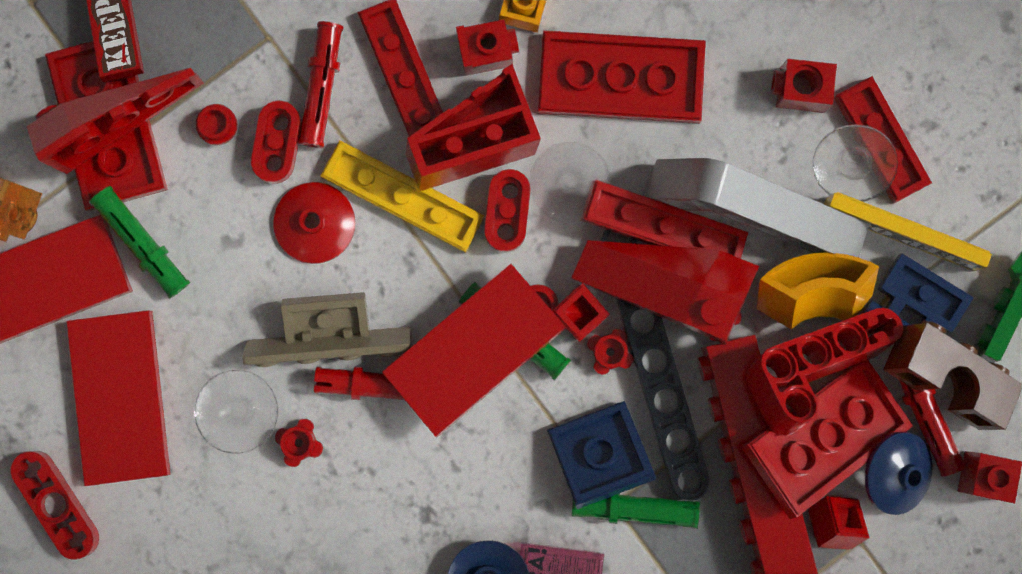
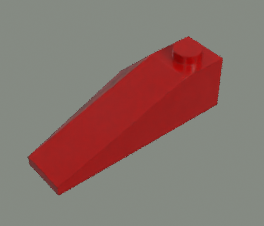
[26,68,204,174]
[571,240,759,344]

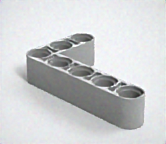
[645,158,869,257]

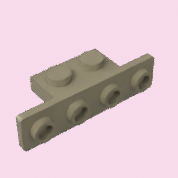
[242,292,412,367]

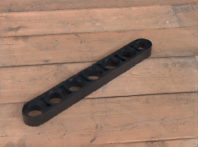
[600,230,710,501]

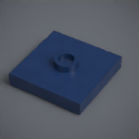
[547,401,656,509]

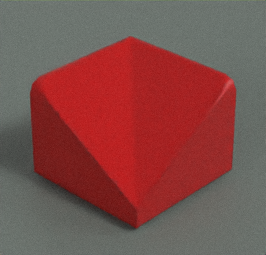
[552,283,610,342]
[809,496,870,550]

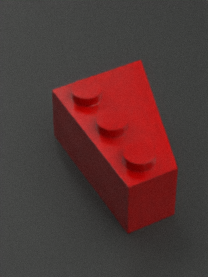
[406,64,541,192]

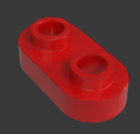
[251,100,302,184]
[485,169,531,253]

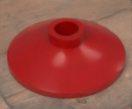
[273,182,355,264]

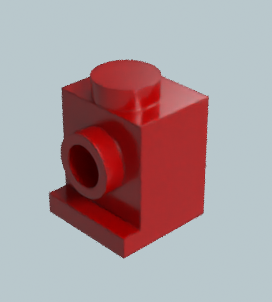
[456,19,519,76]

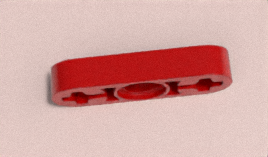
[11,451,99,560]

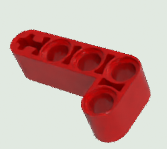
[746,308,903,436]

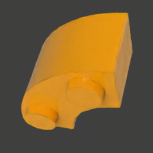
[756,253,879,329]

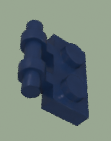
[863,253,974,333]

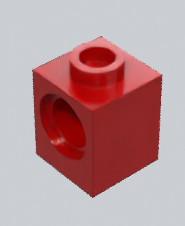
[771,58,837,113]
[957,451,1022,504]

